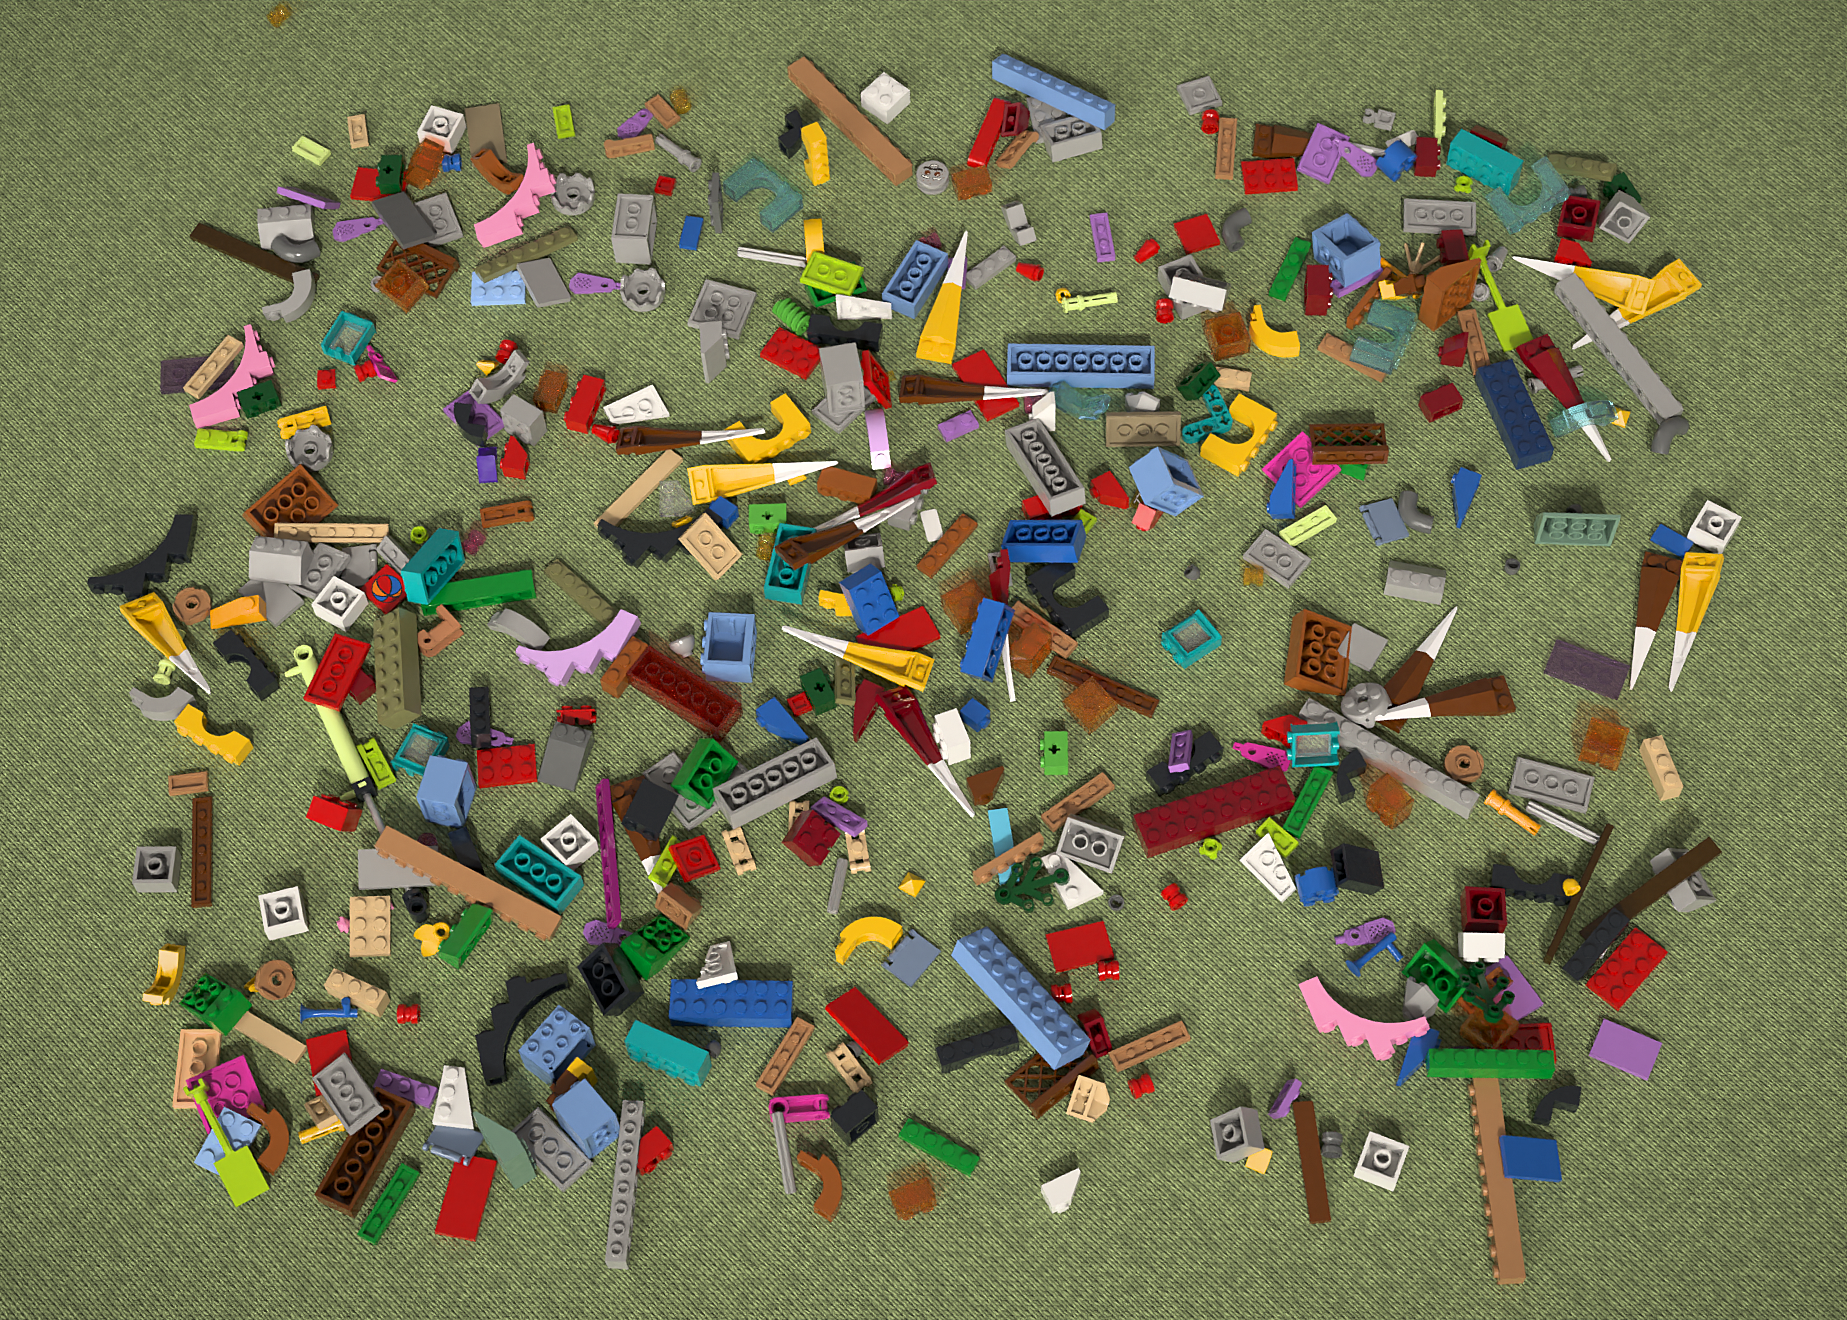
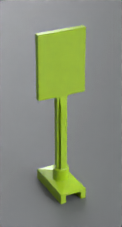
[1468,240,1533,352]
[183,1078,270,1207]

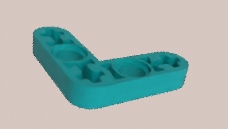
[1182,385,1233,444]

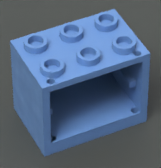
[1312,213,1381,287]
[1129,447,1204,516]
[700,612,757,683]
[416,755,477,829]
[518,1005,595,1086]
[552,1078,620,1160]

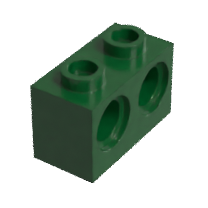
[1176,362,1221,401]

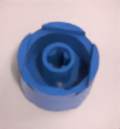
[1375,139,1417,182]
[1295,867,1339,907]

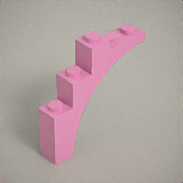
[474,143,557,248]
[189,324,275,429]
[1298,976,1430,1061]

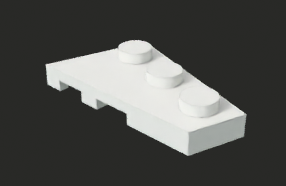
[836,294,892,320]
[603,385,669,425]
[1240,833,1296,903]
[1041,851,1103,910]
[697,941,738,989]
[432,1065,474,1129]

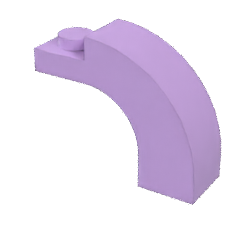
[864,408,891,470]

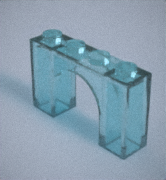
[1485,156,1572,235]
[722,158,803,233]
[1349,299,1417,375]

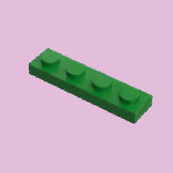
[1269,237,1312,301]
[1283,766,1333,839]
[898,1118,980,1177]
[357,1163,421,1246]

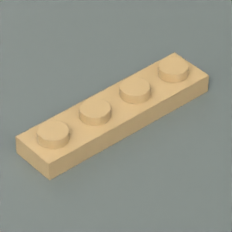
[183,335,244,399]

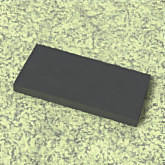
[372,192,435,249]

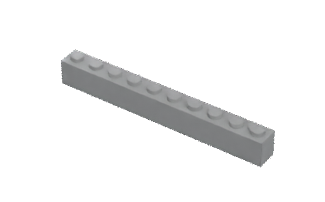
[1554,273,1684,425]
[1298,698,1480,819]

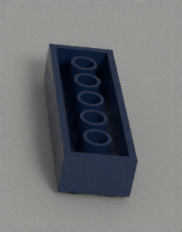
[1475,359,1554,470]

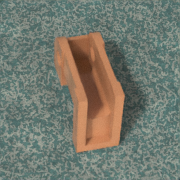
[417,604,464,657]

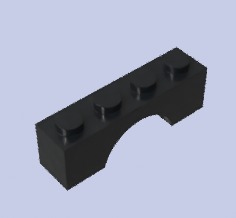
[807,314,883,352]
[213,630,280,702]
[1146,731,1224,797]
[1489,864,1574,906]
[1562,908,1630,986]
[935,1024,1020,1074]

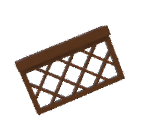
[376,236,460,299]
[1309,423,1389,465]
[1004,1050,1099,1120]

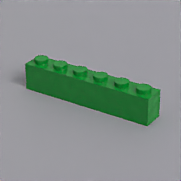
[421,569,537,616]
[1425,1048,1555,1079]

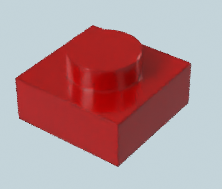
[317,369,337,390]

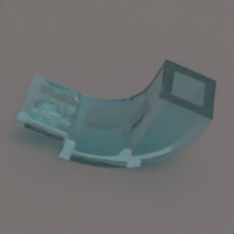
[1049,381,1112,421]
[1549,400,1619,438]

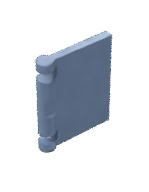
[1359,498,1409,546]
[881,929,941,988]
[422,1125,484,1166]

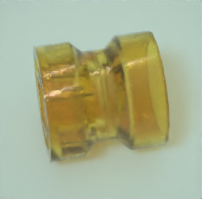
[266,4,291,28]
[669,90,692,114]
[756,535,776,560]
[1243,567,1264,587]

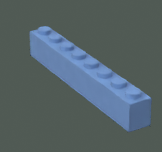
[992,54,1115,130]

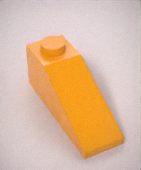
[210,595,267,629]

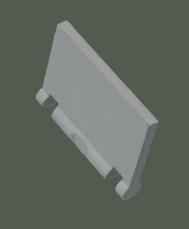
[341,544,377,588]

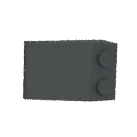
[538,721,595,792]

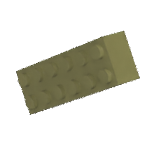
[373,607,422,730]

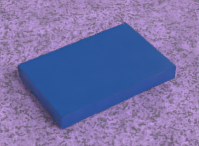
[1499,1135,1562,1182]

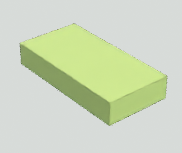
[292,135,331,166]

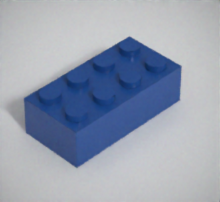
[1001,520,1086,563]
[960,598,1015,683]

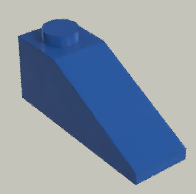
[1267,459,1297,519]
[1451,467,1482,529]
[755,697,809,745]
[1396,1028,1441,1086]

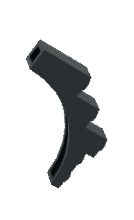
[597,508,723,569]
[87,514,198,601]
[475,973,570,1087]

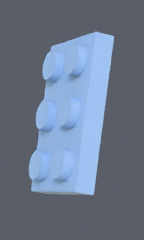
[471,270,526,306]
[194,1107,262,1175]

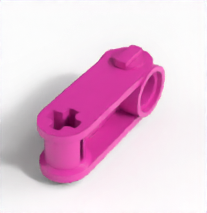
[769,1094,830,1123]

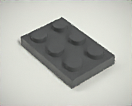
[708,173,724,233]

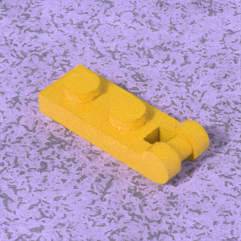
[277,406,331,439]

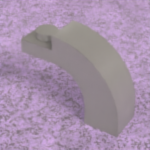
[262,269,316,323]
[469,350,529,404]

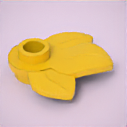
[413,922,451,957]

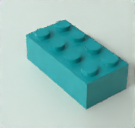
[1446,129,1524,196]
[764,523,817,605]
[401,528,465,605]
[495,835,584,915]
[624,1020,712,1087]

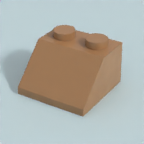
[654,883,703,930]

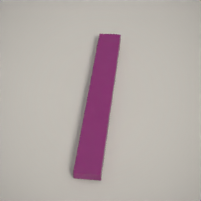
[595,778,622,929]

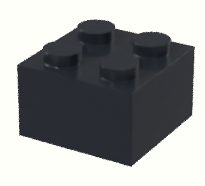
[830,1090,879,1147]

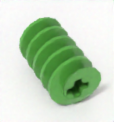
[772,298,811,336]

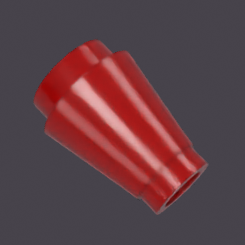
[1134,238,1160,264]
[1016,262,1044,282]
[591,424,620,444]

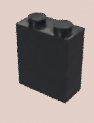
[621,778,679,841]
[1330,843,1384,895]

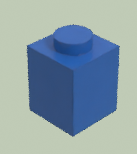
[709,496,739,529]
[960,698,991,733]

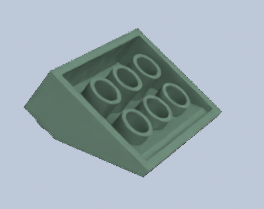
[1534,512,1621,546]
[472,1111,537,1190]

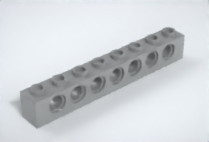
[605,1100,646,1269]

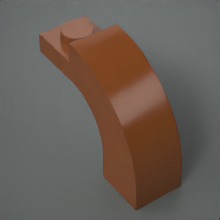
[470,148,524,195]
[246,1102,289,1176]
[797,1150,843,1222]

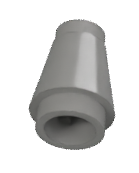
[1486,246,1508,272]

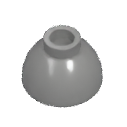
[669,634,695,658]

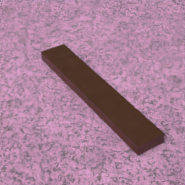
[1047,655,1160,718]
[191,796,213,908]
[1292,1101,1331,1224]

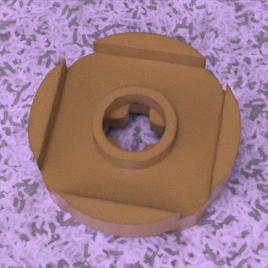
[173,587,212,625]
[1444,745,1484,784]
[254,960,296,1000]

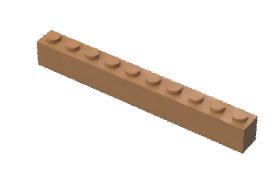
[787,56,913,186]
[375,825,563,941]
[1468,1078,1526,1285]

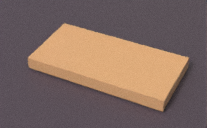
[172,1029,222,1109]

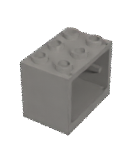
[611,194,658,264]
[819,343,865,415]

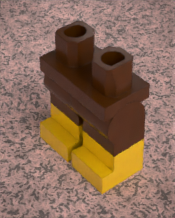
[1379,274,1427,301]
[546,1057,598,1113]

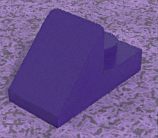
[476,447,498,483]

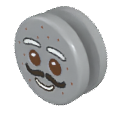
[916,160,949,195]

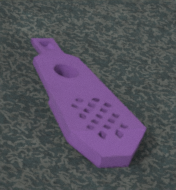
[617,109,653,139]
[1332,137,1377,177]
[332,217,384,242]
[569,273,621,294]
[456,721,514,746]
[1334,918,1396,946]
[583,920,633,946]

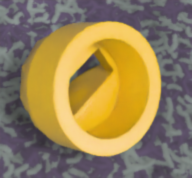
[1055,287,1071,303]
[1562,878,1580,896]

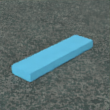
[988,808,1019,885]

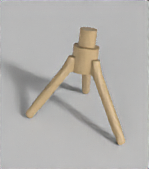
[1404,242,1440,274]

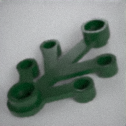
[995,857,1070,913]
[1457,961,1515,1023]

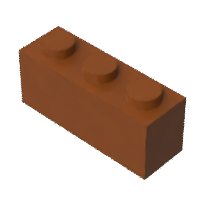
[817,466,878,505]
[600,636,651,699]

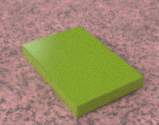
[800,251,864,297]

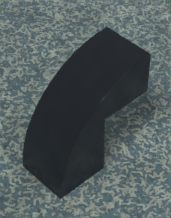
[778,109,803,159]
[453,402,488,447]
[1335,749,1367,804]
[448,826,485,876]
[1532,1086,1582,1127]

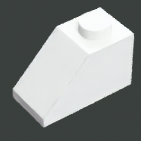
[1029,391,1055,431]
[1041,1168,1081,1213]

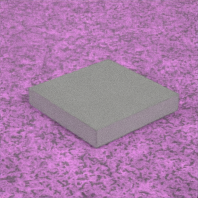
[1177,76,1222,115]
[1338,623,1388,672]

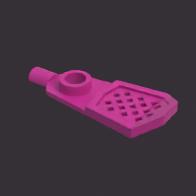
[366,345,398,383]
[1232,742,1290,772]

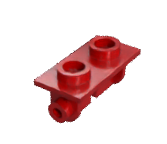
[556,706,597,725]

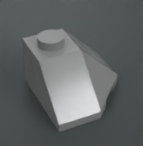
[1125,392,1160,412]
[1402,976,1439,1022]

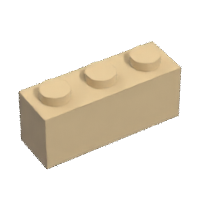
[1639,735,1683,801]
[324,968,391,1018]

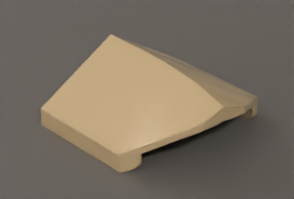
[1066,1075,1110,1123]

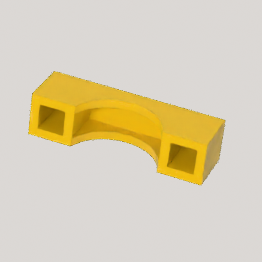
[801,122,830,186]
[174,704,253,766]

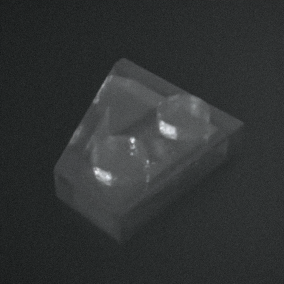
[659,480,696,517]

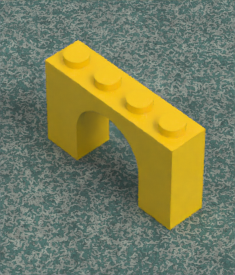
[724,393,811,464]
[1200,393,1278,476]

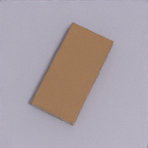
[645,94,680,130]
[168,771,209,796]

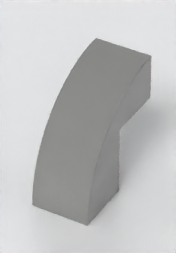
[1001,200,1036,246]

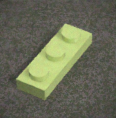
[1433,90,1446,144]
[1279,505,1337,547]

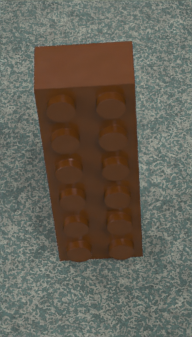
[314,1086,416,1219]

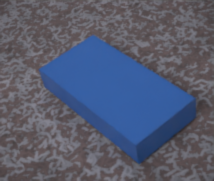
[679,216,704,251]
[1650,524,1694,559]

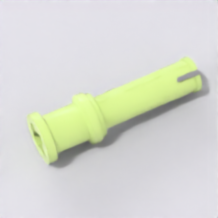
[1062,291,1117,313]
[153,629,186,685]

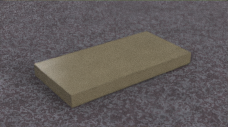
[465,103,508,168]
[1106,411,1181,447]

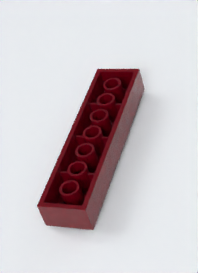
[1133,765,1295,859]

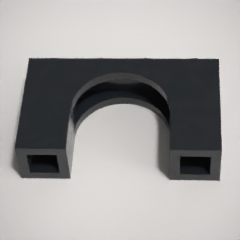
[1026,562,1109,640]

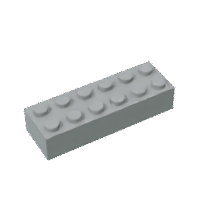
[1005,418,1086,516]
[713,738,837,830]

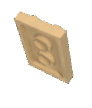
[678,513,743,580]
[350,896,391,957]

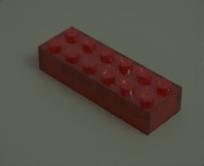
[626,645,743,742]

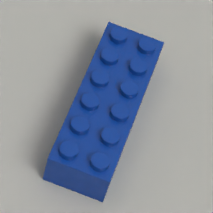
[669,979,794,1028]

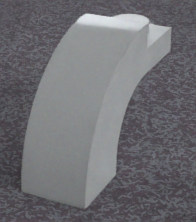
[487,608,550,651]
[129,687,197,721]

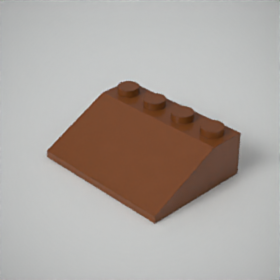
[1418,258,1482,332]
[242,464,338,538]
[1284,609,1352,696]

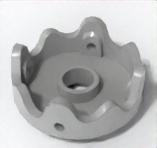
[551,173,595,216]
[620,268,666,312]
[285,425,334,472]
[1341,683,1392,728]

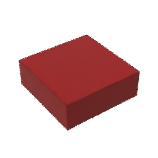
[654,175,676,196]
[787,692,812,717]

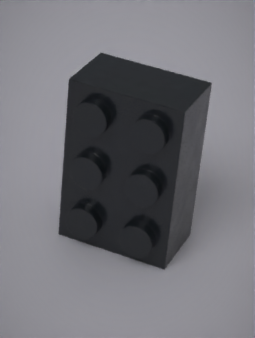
[577,942,645,1016]

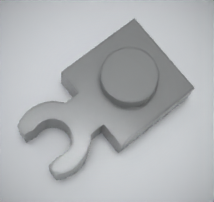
[1363,109,1396,131]

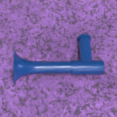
[1346,932,1404,977]
[300,997,358,1024]

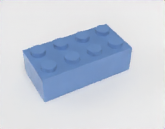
[882,240,948,319]

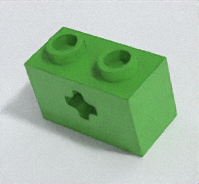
[749,503,787,534]
[1040,731,1068,775]

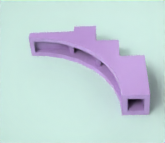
[515,609,641,687]

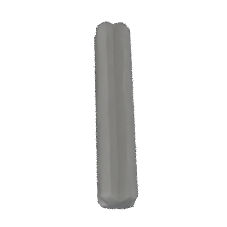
[827,858,848,914]

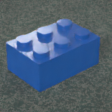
[839,563,899,636]

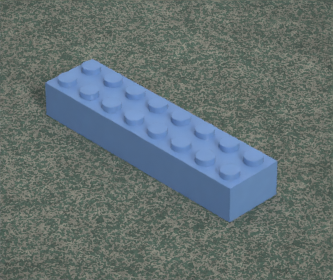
[1007,344,1155,389]
[951,926,1091,1070]

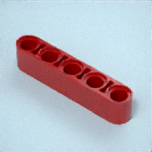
[967,97,1012,171]

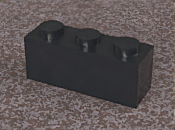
[469,687,491,748]

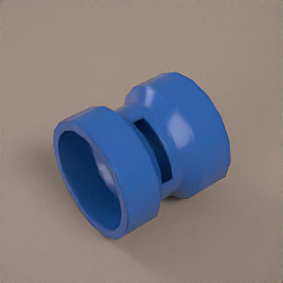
[442,153,462,172]

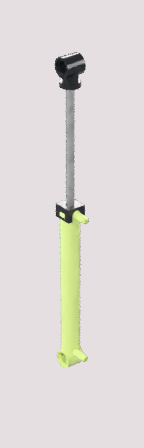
[284,645,430,923]

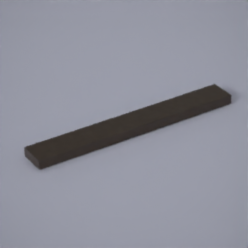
[189,223,320,284]
[1543,823,1614,965]
[1579,837,1722,941]

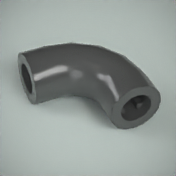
[1221,207,1252,252]
[271,236,321,263]
[1650,417,1689,454]
[1398,491,1434,534]

